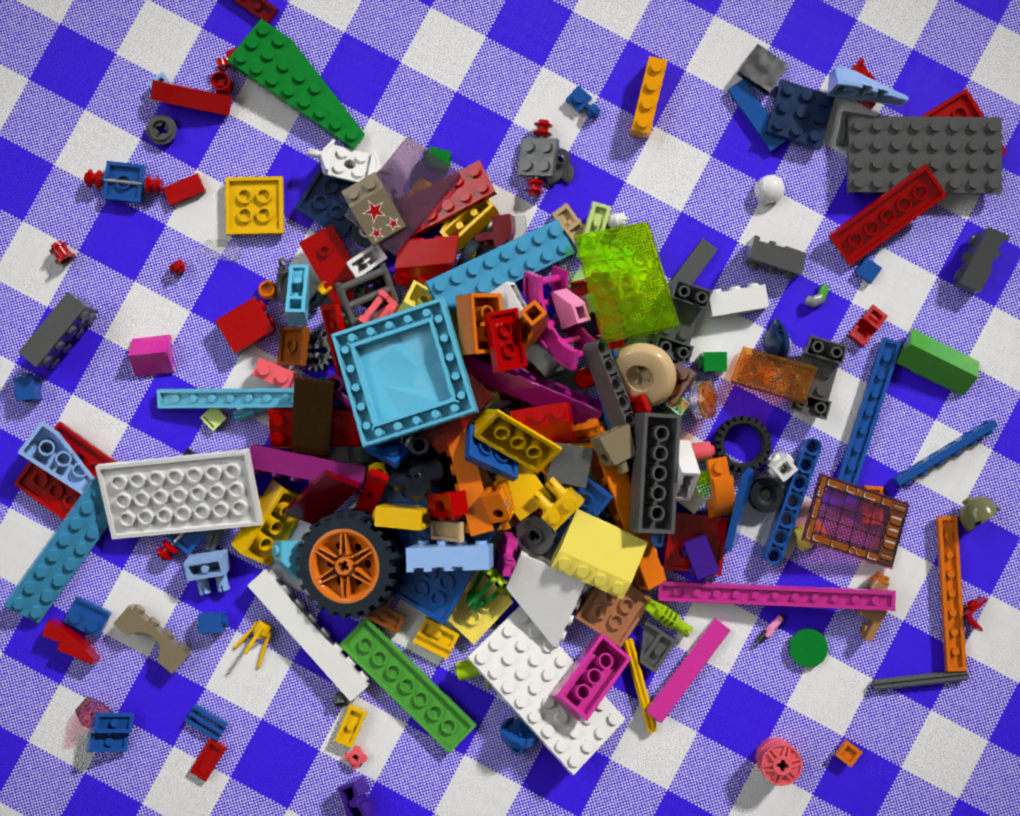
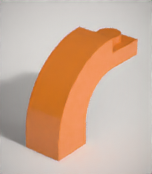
[520,300,549,351]
[705,456,735,519]

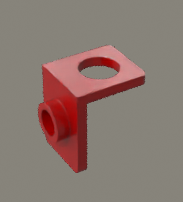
[963,596,988,632]

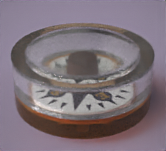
[689,380,717,420]

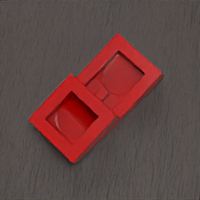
[847,304,888,348]

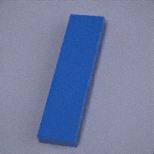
[727,79,786,152]

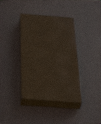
[291,377,335,456]

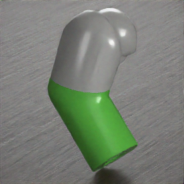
[805,284,830,308]

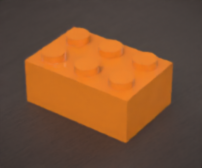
[456,293,502,356]

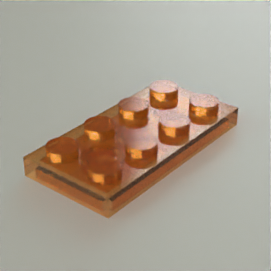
[730,346,818,405]

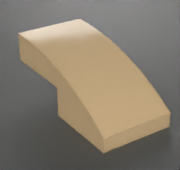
[551,203,585,246]

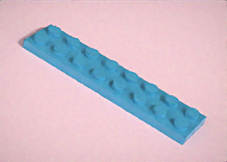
[425,219,575,314]
[4,476,109,623]

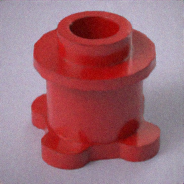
[49,241,76,266]

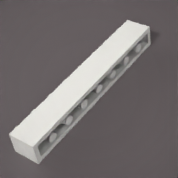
[247,568,370,702]

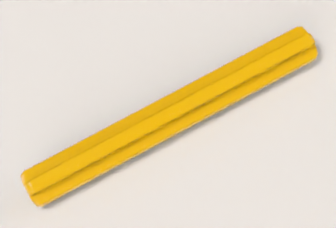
[623,638,657,733]

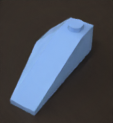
[827,66,909,106]
[17,421,94,494]

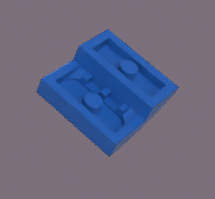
[86,712,134,752]

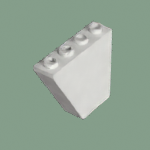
[506,550,589,648]

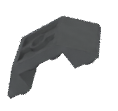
[652,279,712,365]
[788,335,848,420]

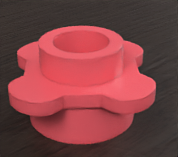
[344,746,368,769]

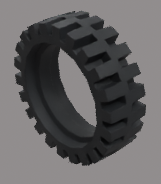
[713,416,772,473]

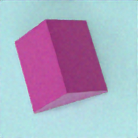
[128,335,175,377]

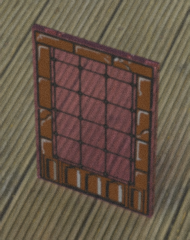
[801,473,910,570]

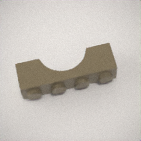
[113,604,192,674]

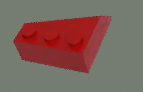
[393,233,459,287]

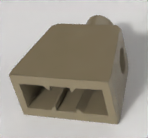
[589,424,636,474]

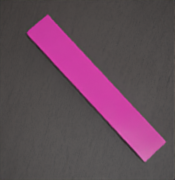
[645,618,731,723]

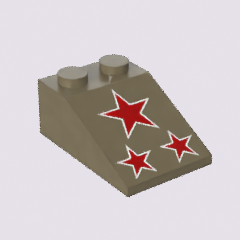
[341,172,407,247]

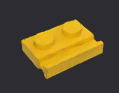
[413,617,460,660]

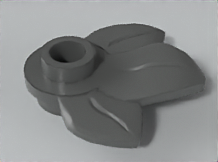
[545,149,574,185]

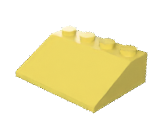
[551,509,648,600]

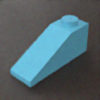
[285,264,309,325]

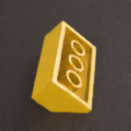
[474,409,562,474]
[231,479,299,567]

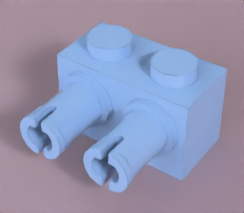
[183,549,231,595]

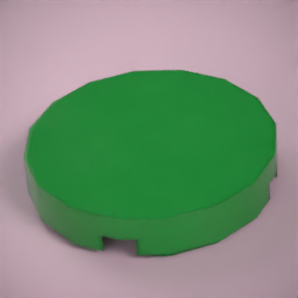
[788,628,828,667]

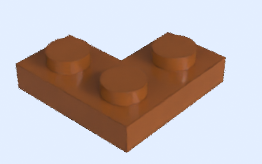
[363,595,406,634]

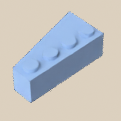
[406,540,494,572]

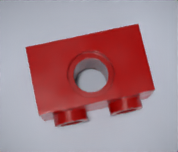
[427,490,469,521]

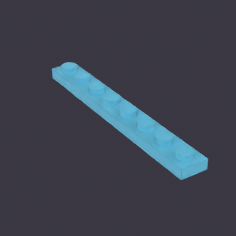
[157,388,294,408]

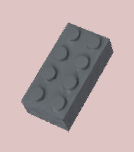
[18,292,98,370]

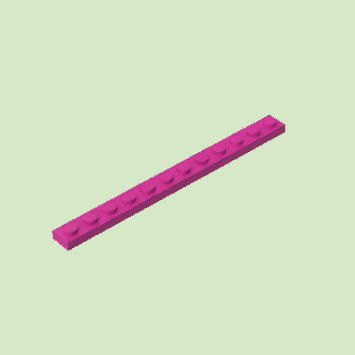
[658,581,896,611]

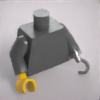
[276,258,332,316]

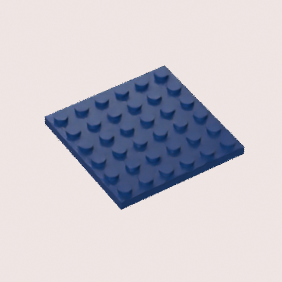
[347,484,500,626]

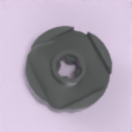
[516,514,556,555]

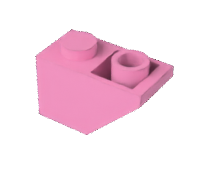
[550,289,591,329]

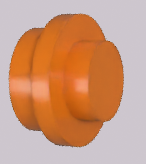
[258,280,277,300]

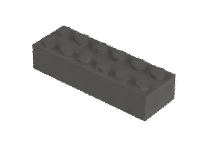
[629,412,681,534]

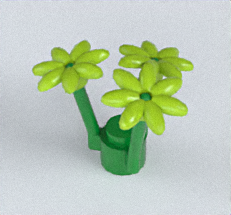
[465,568,512,611]

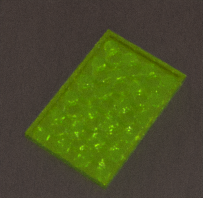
[574,222,680,343]

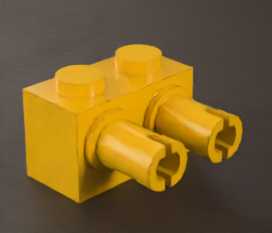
[530,476,585,531]

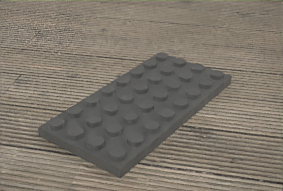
[847,116,1002,195]

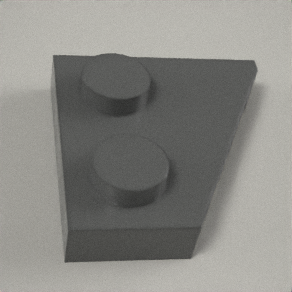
[639,619,677,673]

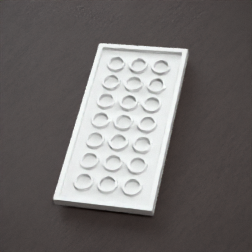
[95,449,263,539]
[466,605,625,775]

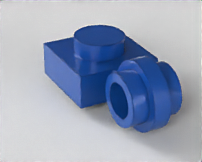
[565,85,601,120]

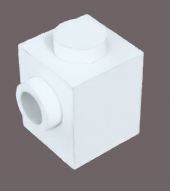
[676,487,706,514]

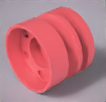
[755,737,803,786]

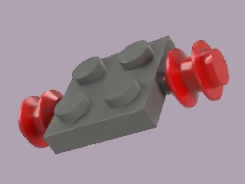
[517,119,560,197]

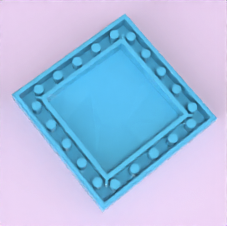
[331,297,479,449]

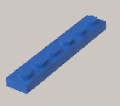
[890,420,998,487]

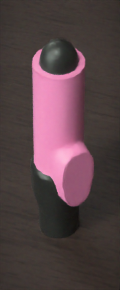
[756,614,784,645]

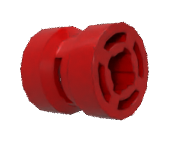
[211,71,234,95]

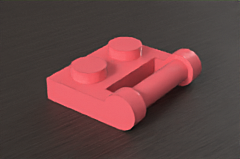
[357,289,400,324]

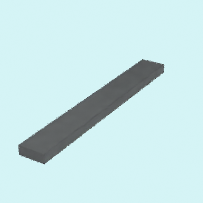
[625,238,718,346]

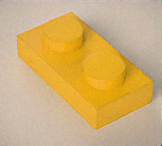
[334,703,368,749]

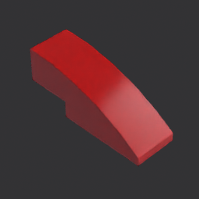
[42,618,100,665]

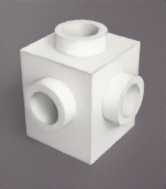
[765,451,798,482]

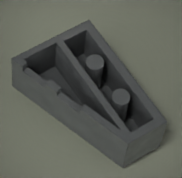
[953,227,1010,294]
[742,235,807,280]

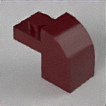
[474,214,516,248]

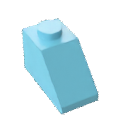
[272,540,303,580]

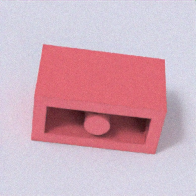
[252,358,299,388]

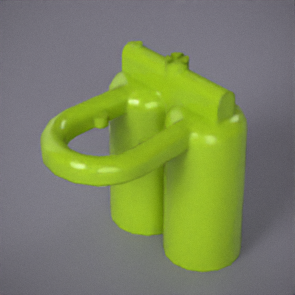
[456,660,492,690]

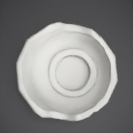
[754,175,785,205]

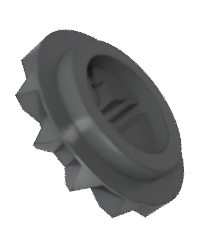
[146,115,177,146]

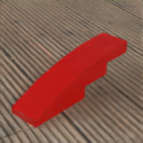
[150,80,232,116]

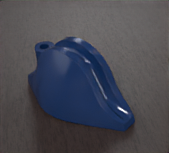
[763,319,792,369]

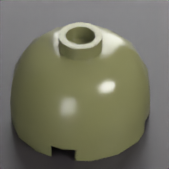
[958,495,1000,532]

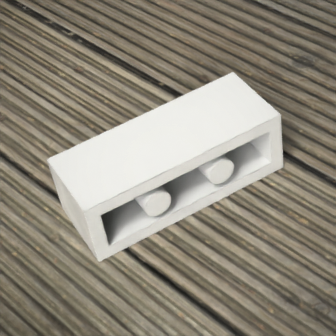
[707,282,769,319]

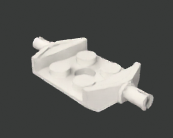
[307,139,393,183]

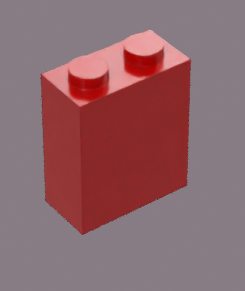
[215,297,278,355]

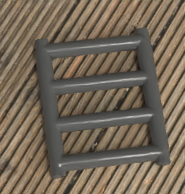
[335,263,400,328]

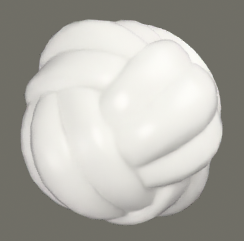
[607,212,628,231]

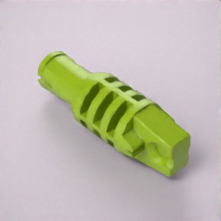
[643,598,693,638]

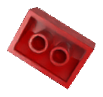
[510,402,577,444]

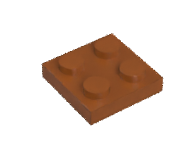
[277,326,310,366]

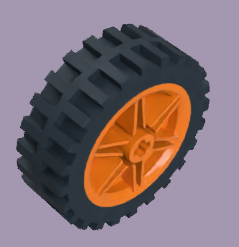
[295,509,406,619]

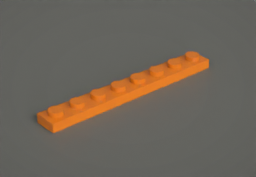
[936,515,967,672]

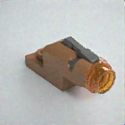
[855,571,890,643]

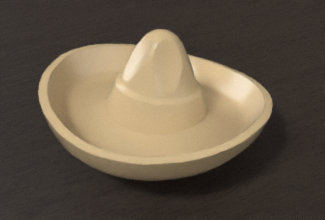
[614,343,676,407]

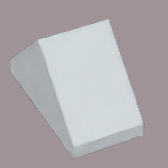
[346,244,387,278]

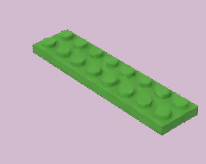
[339,617,477,754]

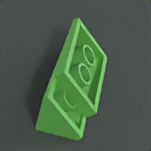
[896,328,979,396]

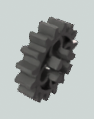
[303,330,334,372]

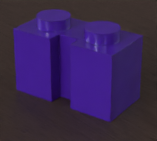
[680,534,720,580]
[337,775,377,816]

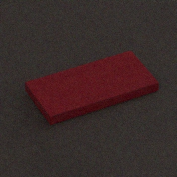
[284,470,360,524]

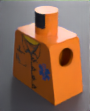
[480,479,516,530]

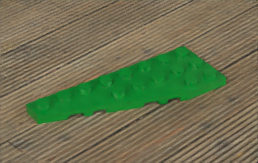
[227,19,365,150]

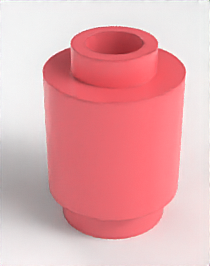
[691,441,716,462]

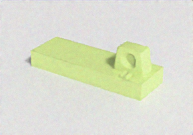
[576,201,611,262]

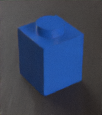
[14,373,42,401]
[198,611,229,634]

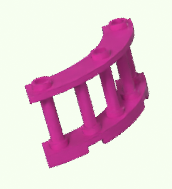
[523,266,596,371]

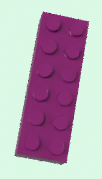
[250,444,367,493]

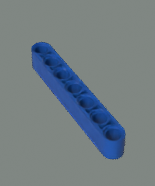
[762,438,822,565]

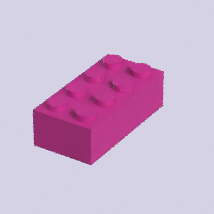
[550,633,632,722]

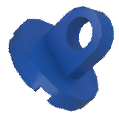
[500,717,538,756]

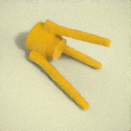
[233,619,273,668]

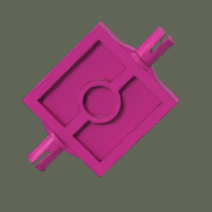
[497,529,518,577]

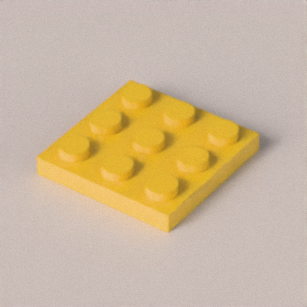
[225,176,285,235]

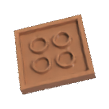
[574,585,652,647]

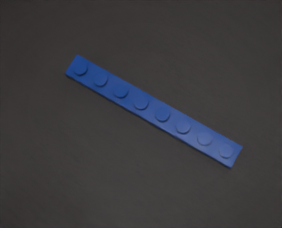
[836,337,902,486]

